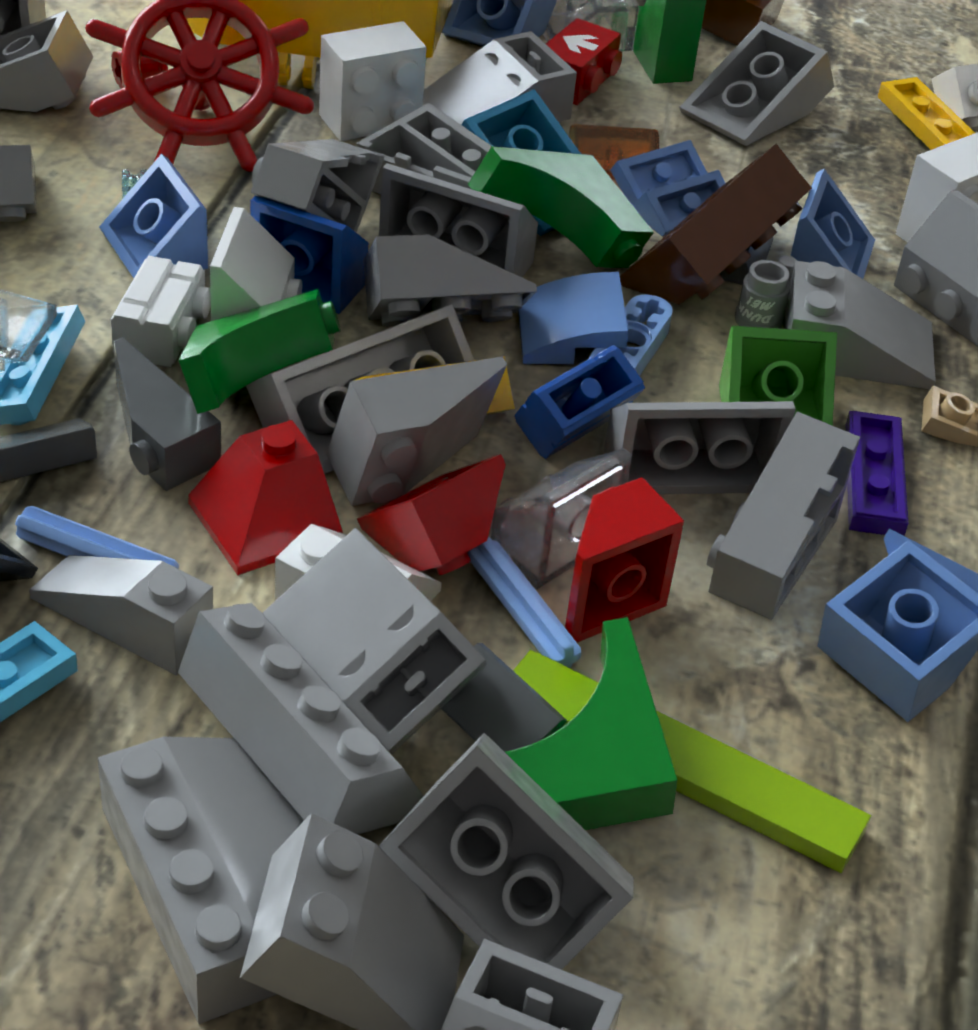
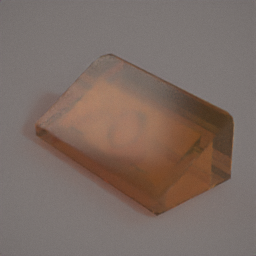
[569,124,659,180]

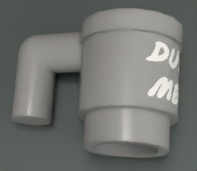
[735,255,797,329]

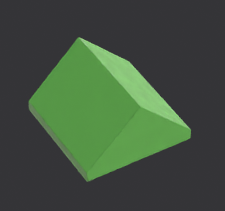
[719,326,837,426]

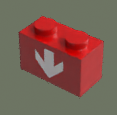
[545,18,622,105]

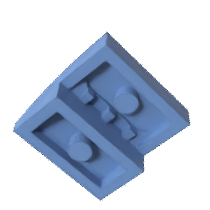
[610,140,725,236]
[518,272,628,364]

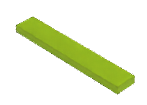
[513,649,872,874]

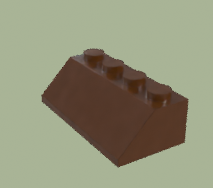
[620,144,812,305]

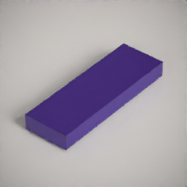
[845,411,909,536]

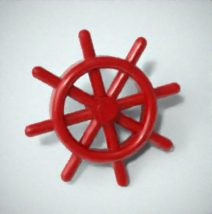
[85,0,314,172]

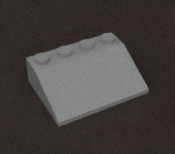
[98,736,304,1024]

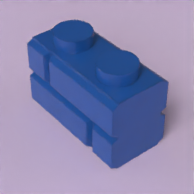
[514,345,645,459]

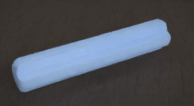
[15,506,179,569]
[468,536,581,668]

